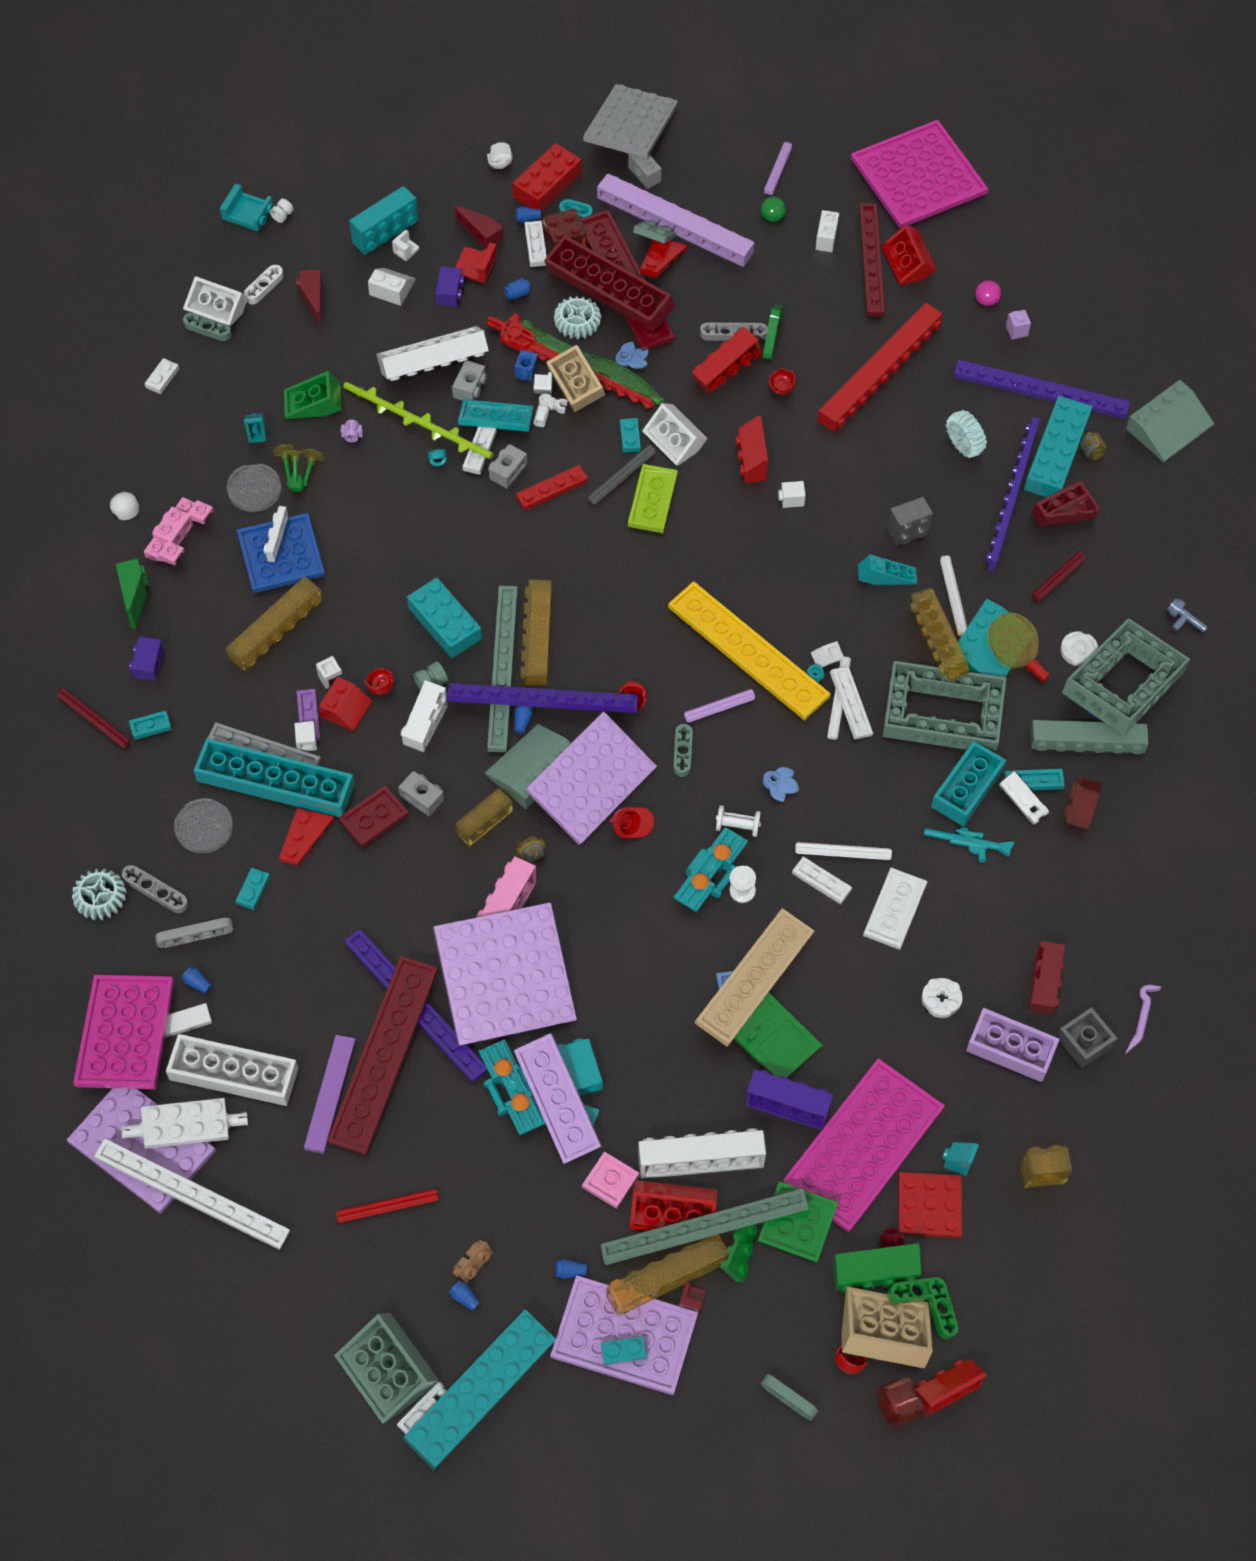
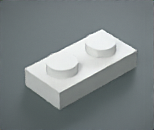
[145,358,179,394]

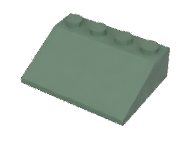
[1126,380,1214,462]
[485,724,571,809]
[334,1313,439,1424]

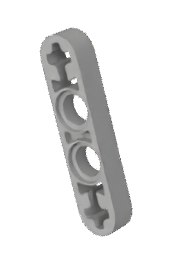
[700,323,768,341]
[122,865,188,913]
[155,918,233,948]

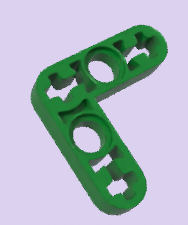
[763,304,784,360]
[887,1277,959,1340]

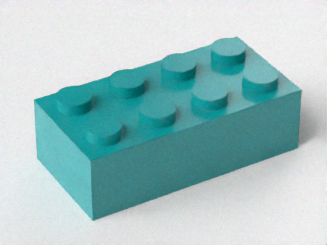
[349,186,418,255]
[407,578,482,658]
[931,741,1006,827]

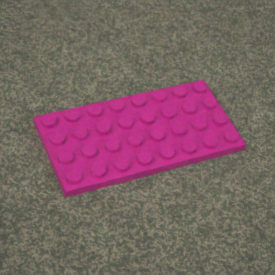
[782,1058,945,1233]

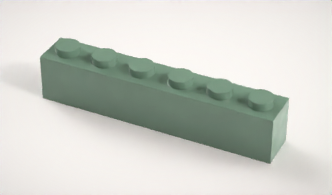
[1030,720,1148,754]

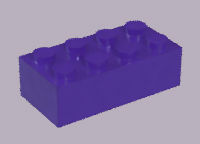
[745,1069,833,1130]

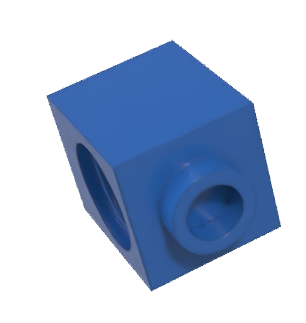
[515,350,538,381]

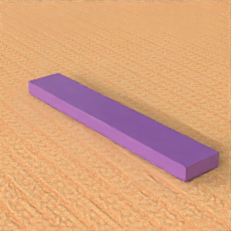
[304,1035,356,1154]

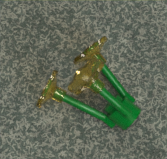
[273,444,324,491]

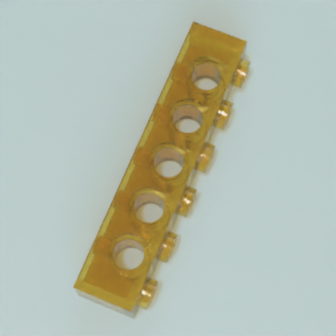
[910,587,969,681]

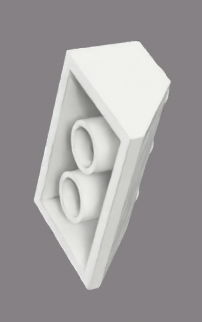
[183,276,248,326]
[643,403,708,465]

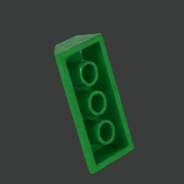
[832,1243,921,1293]

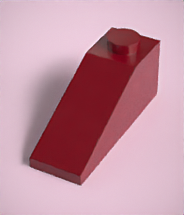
[455,206,503,249]
[296,270,322,322]

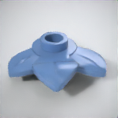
[616,342,648,369]
[763,767,799,802]

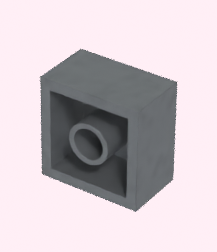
[887,497,933,546]
[1056,1007,1117,1068]

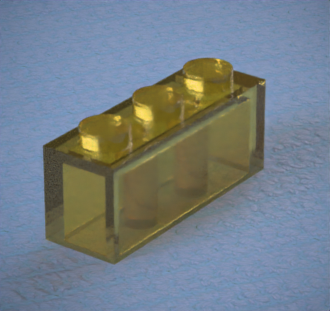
[456,788,513,846]

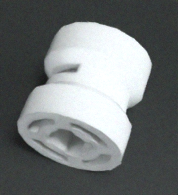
[270,198,294,223]

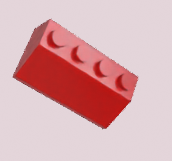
[630,1180,718,1239]

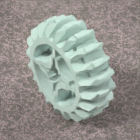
[554,296,601,339]
[946,410,987,458]
[72,868,126,920]

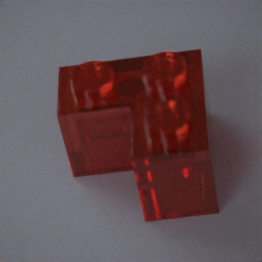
[1064,777,1102,829]

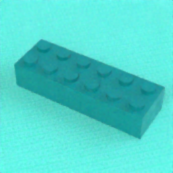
[1024,396,1093,497]

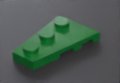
[720,1224,758,1283]

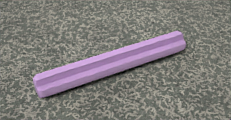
[764,142,792,195]
[684,689,755,722]

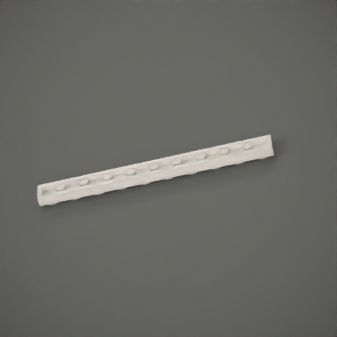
[94,1138,290,1250]

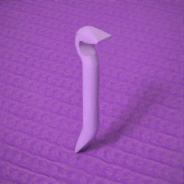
[1125,984,1161,1054]

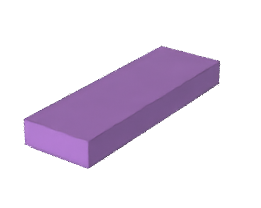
[297,689,320,742]

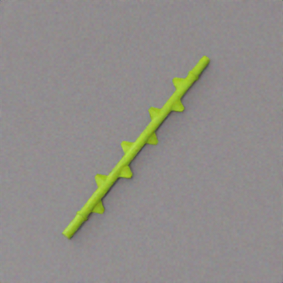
[343,382,493,459]

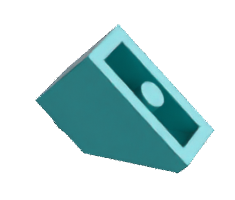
[244,413,266,443]
[942,1142,979,1176]

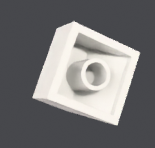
[368,268,415,306]

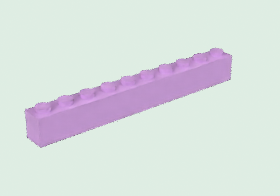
[597,174,754,267]

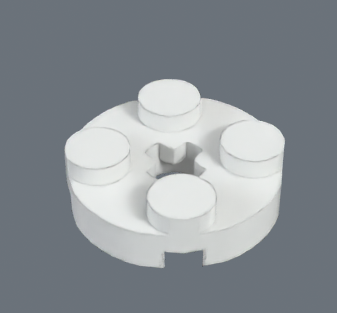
[922,978,962,1018]

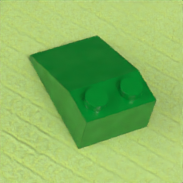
[284,371,342,419]
[116,559,149,629]

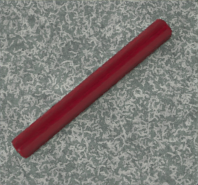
[58,688,130,748]

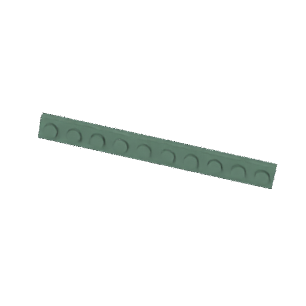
[487,586,517,752]
[601,1189,809,1265]

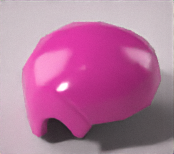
[975,280,1001,306]

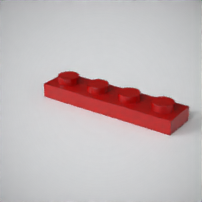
[516,465,588,511]

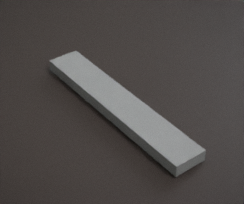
[208,722,321,766]

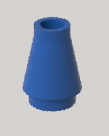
[515,206,541,223]
[514,706,533,734]
[181,966,212,994]
[555,1258,587,1279]
[449,1280,480,1311]

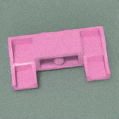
[144,497,213,565]

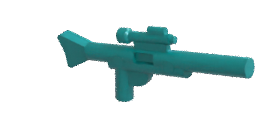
[924,827,1014,863]

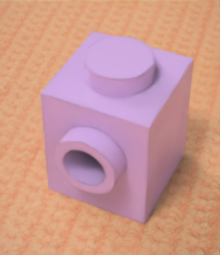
[1006,310,1031,340]

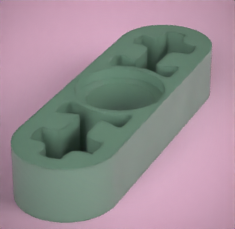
[183,312,231,341]
[673,724,693,777]
[760,1374,818,1421]

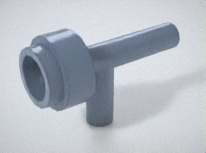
[1167,598,1207,632]

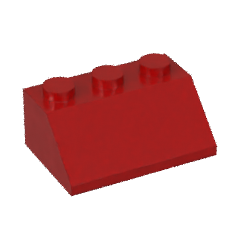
[882,224,937,285]
[735,416,768,483]
[913,1359,987,1417]

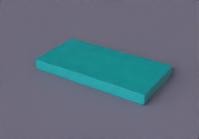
[458,399,534,432]

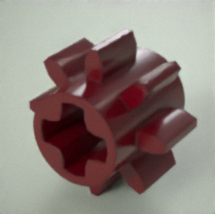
[879,1228,905,1248]

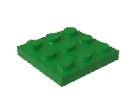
[758,1181,839,1263]

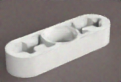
[244,265,283,304]

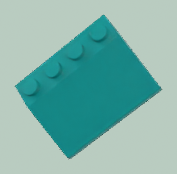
[948,599,1033,678]

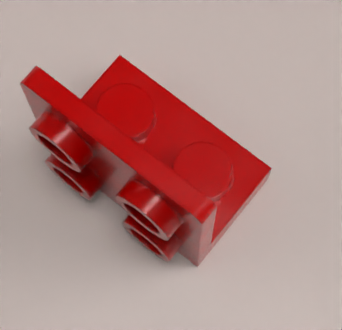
[455,243,497,283]

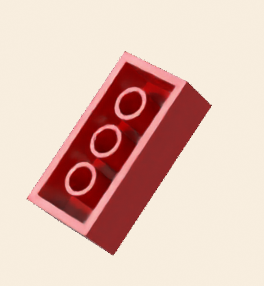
[512,143,582,211]

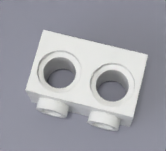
[816,210,839,252]

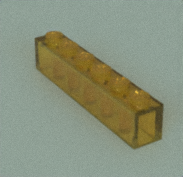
[225,577,322,670]
[521,580,552,686]
[606,1234,729,1317]

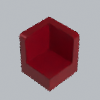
[679,1281,706,1316]

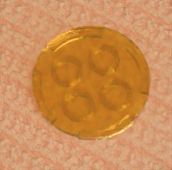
[987,613,1039,668]

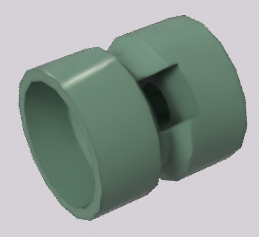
[413,661,448,691]

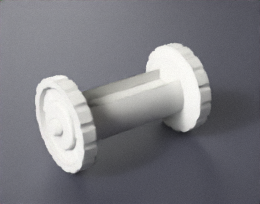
[716,805,761,837]
[730,866,756,903]

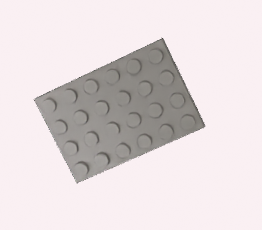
[583,84,678,158]

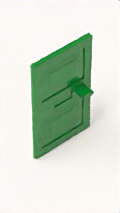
[734,993,823,1078]

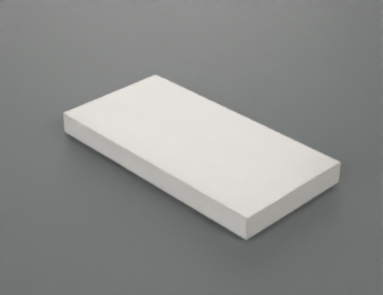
[863,868,927,950]

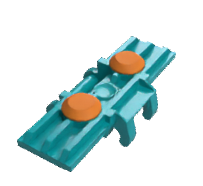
[674,827,748,912]
[479,1039,546,1135]

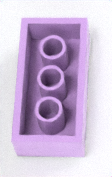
[966,1008,1059,1082]

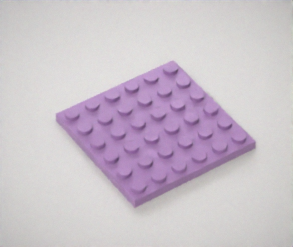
[433,903,577,1046]

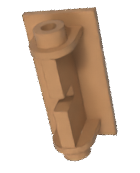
[452,1240,493,1283]

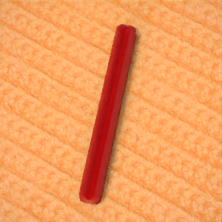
[336,1189,439,1223]

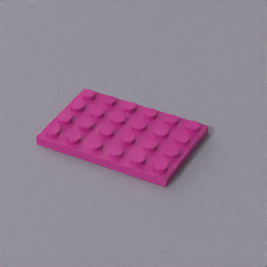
[73,975,174,1089]

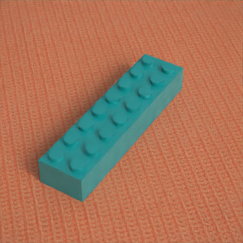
[194,738,355,817]
[403,1310,556,1470]

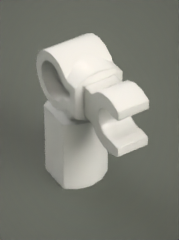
[533,394,568,427]

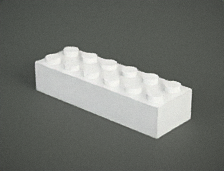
[376,326,489,381]
[166,1034,298,1106]
[638,1129,766,1179]

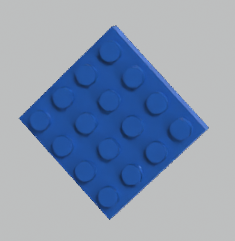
[237,513,325,593]

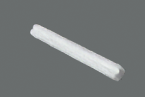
[940,555,967,636]
[827,656,851,740]
[795,842,892,860]

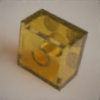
[1020,1145,1072,1188]

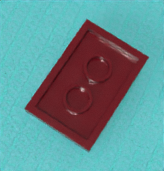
[339,786,409,848]

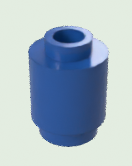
[504,278,531,300]

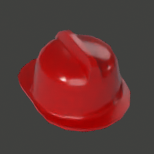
[610,807,654,838]

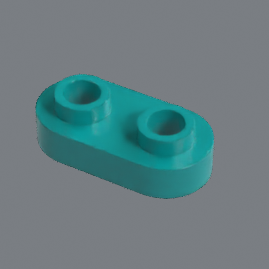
[559,199,592,220]

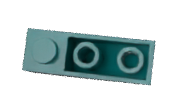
[858,554,917,585]

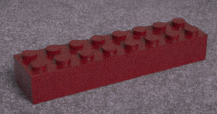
[544,235,675,332]

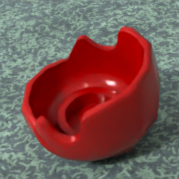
[769,368,796,395]
[364,668,395,695]
[619,681,647,711]
[835,1345,868,1374]

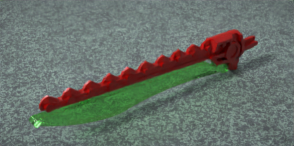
[486,313,664,409]

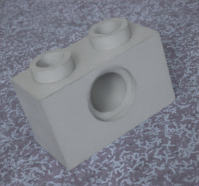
[628,154,661,189]
[452,360,487,400]
[488,444,527,489]
[399,771,444,817]

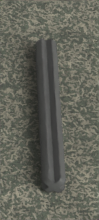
[588,445,655,505]

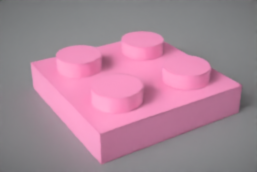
[582,1152,639,1209]

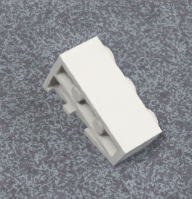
[401,680,448,752]

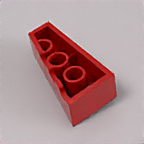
[692,327,762,393]

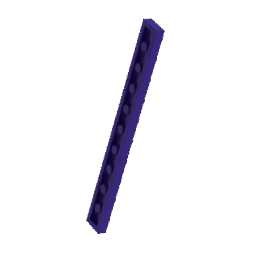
[954,360,1130,419]
[986,417,1040,572]
[447,683,638,713]
[344,929,488,1083]

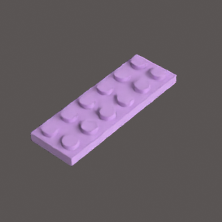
[514,1033,602,1164]

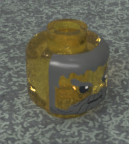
[1080,432,1107,459]
[516,835,546,863]

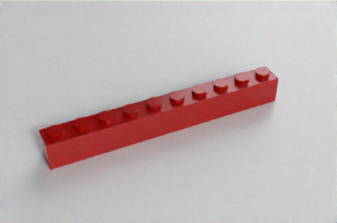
[817,303,943,432]

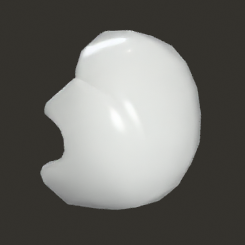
[487,143,513,169]
[110,492,140,520]

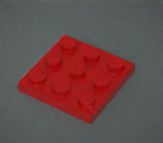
[898,1172,962,1238]

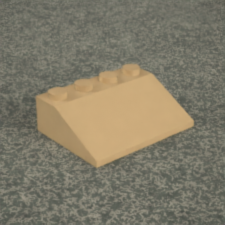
[841,1287,933,1368]

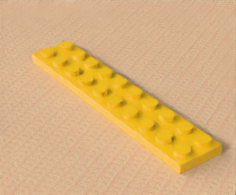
[668,581,830,721]

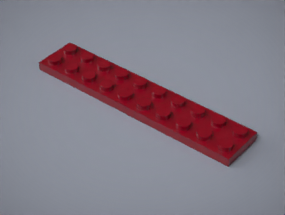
[577,210,675,351]
[327,956,439,1156]

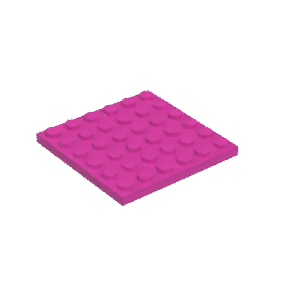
[851,120,988,229]

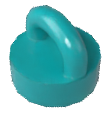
[428,449,447,466]

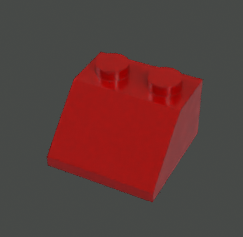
[319,677,372,732]

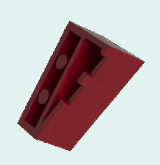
[1031,481,1101,527]
[1028,941,1065,1015]

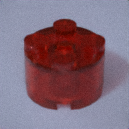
[876,1377,924,1429]

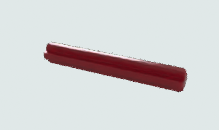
[1032,551,1086,601]

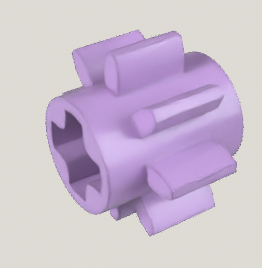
[341,420,363,442]

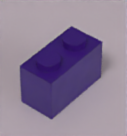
[436,266,464,307]
[129,637,164,681]

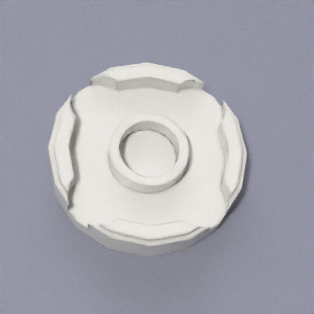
[1060,631,1098,666]

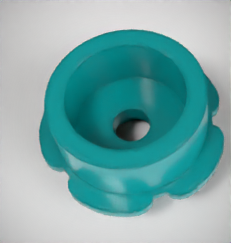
[806,665,825,682]

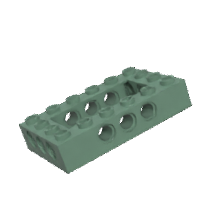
[1062,618,1190,735]
[882,661,1006,754]

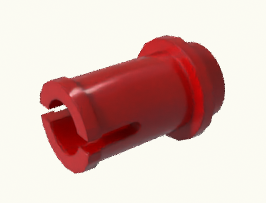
[1026,659,1050,682]

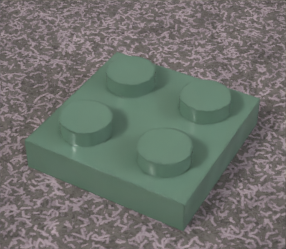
[633,220,676,243]

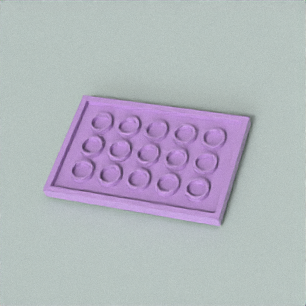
[525,712,657,845]
[67,1088,216,1214]
[550,1275,698,1396]

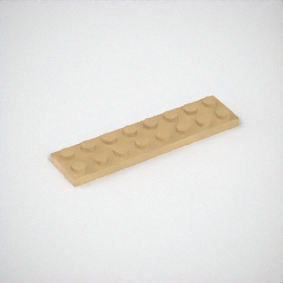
[695,908,814,1047]

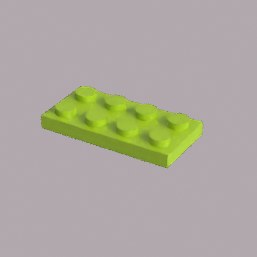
[628,464,678,533]

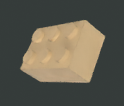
[546,345,605,412]

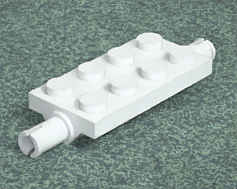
[121,1098,248,1149]

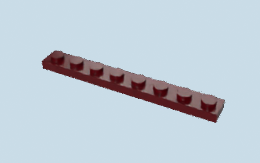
[859,204,885,316]

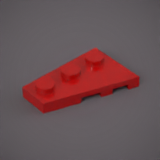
[640,240,687,277]
[279,808,335,866]

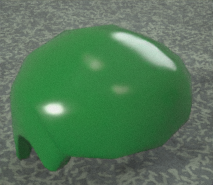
[761,196,786,222]

